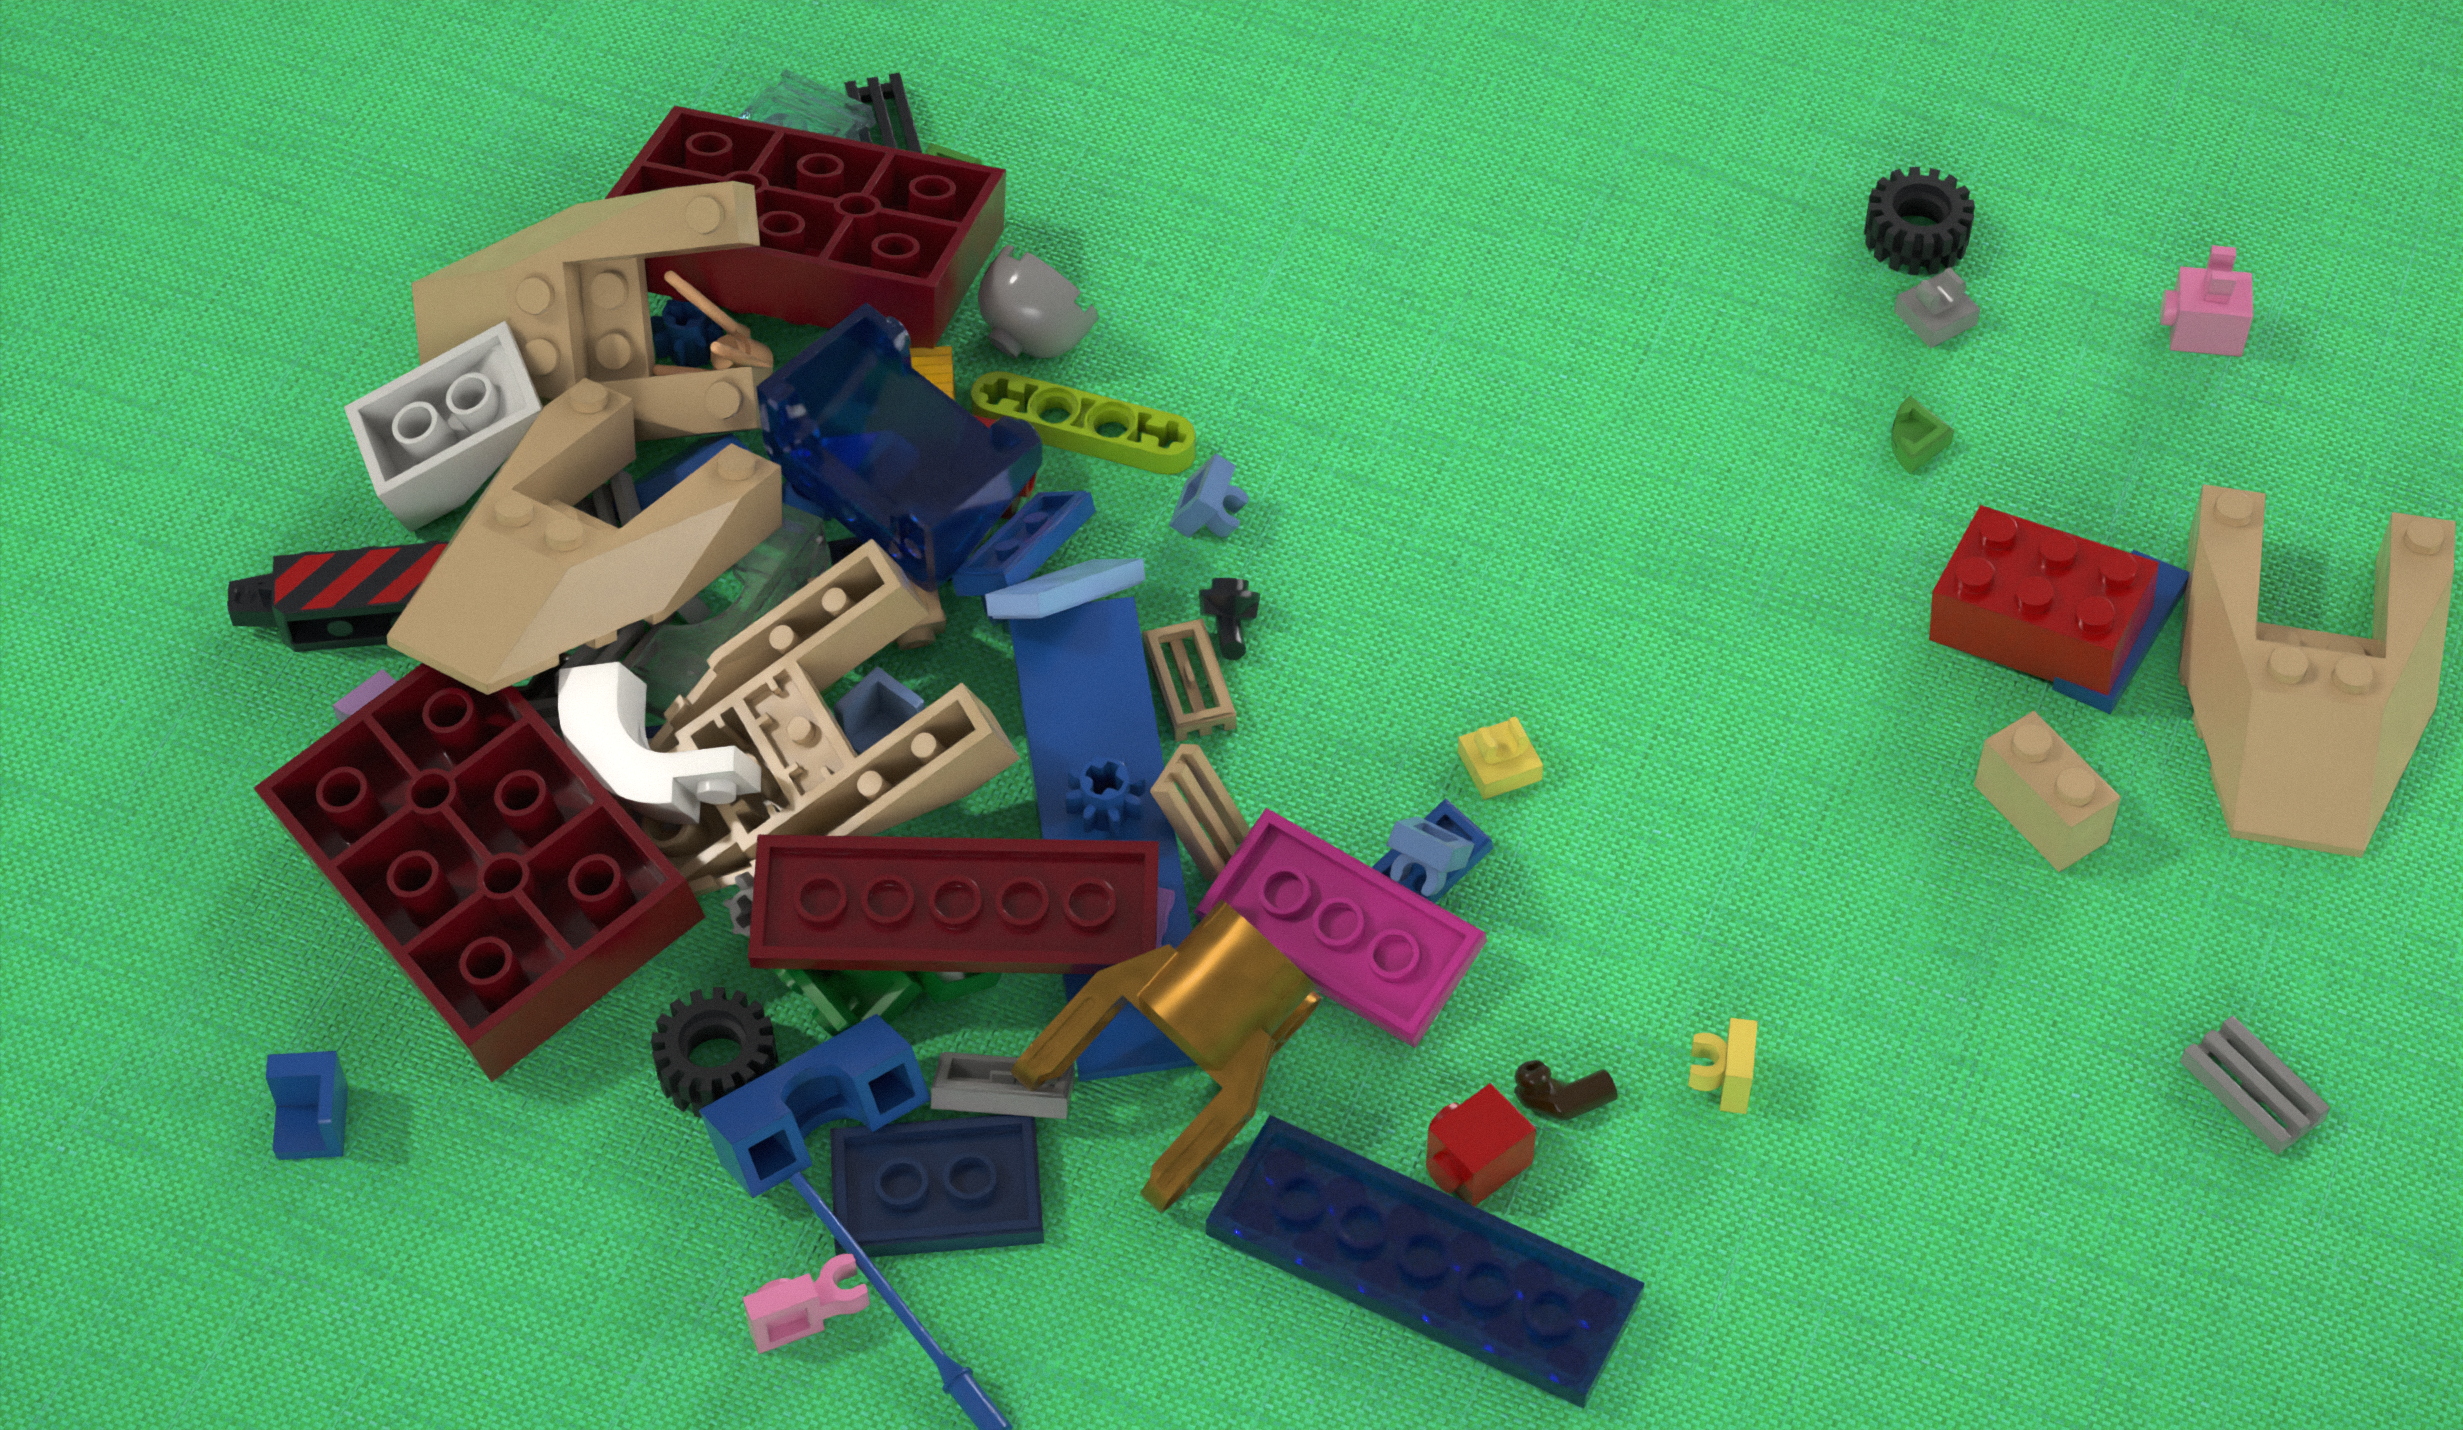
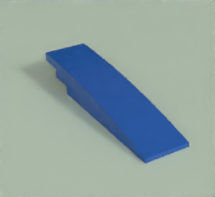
[1009,596,1198,1082]

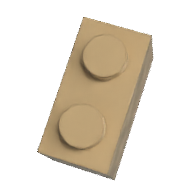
[1974,711,2121,872]

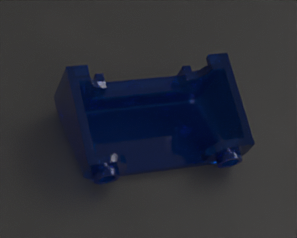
[756,302,1043,592]

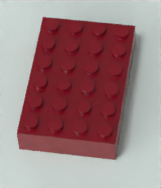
[605,105,1006,349]
[254,663,706,1082]

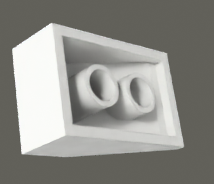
[344,321,543,533]

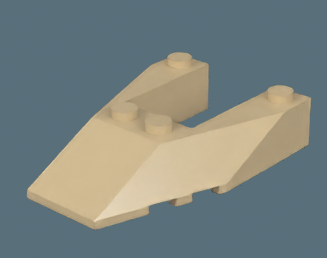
[411,181,779,442]
[387,377,782,695]
[2178,484,2456,858]
[609,539,1020,897]

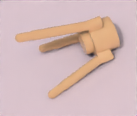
[652,271,774,376]

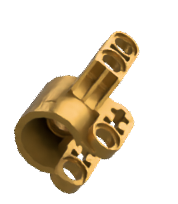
[1011,899,1322,1213]

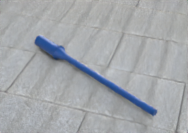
[789,1172,1013,1430]

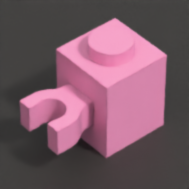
[2160,245,2253,357]

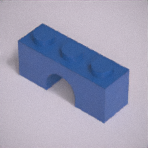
[699,1013,931,1198]

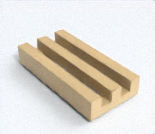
[1142,618,1236,742]
[1150,744,1251,882]

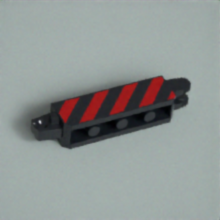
[227,541,449,652]

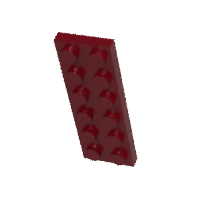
[748,834,1159,974]

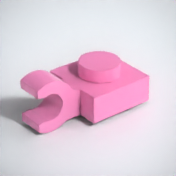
[742,1254,870,1354]

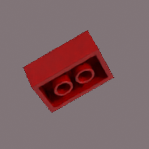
[1929,505,2159,696]

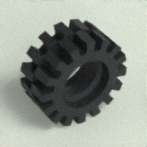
[1864,167,1975,275]
[651,987,778,1118]

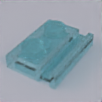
[737,69,876,141]

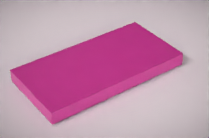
[1193,808,1487,1048]

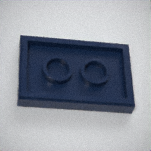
[830,1114,1044,1258]

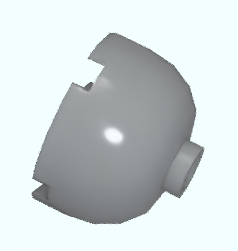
[978,245,1099,359]

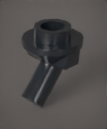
[1199,578,1260,660]

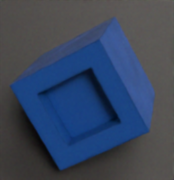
[266,1051,348,1160]

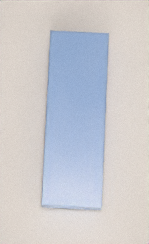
[985,558,1146,619]

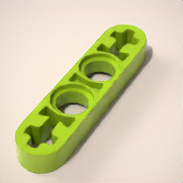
[971,371,1196,475]

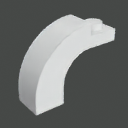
[558,662,762,825]

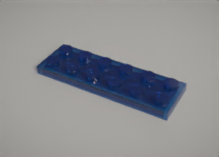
[1206,1115,1645,1409]

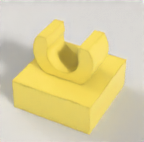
[1458,716,1543,800]
[1688,1018,1758,1114]

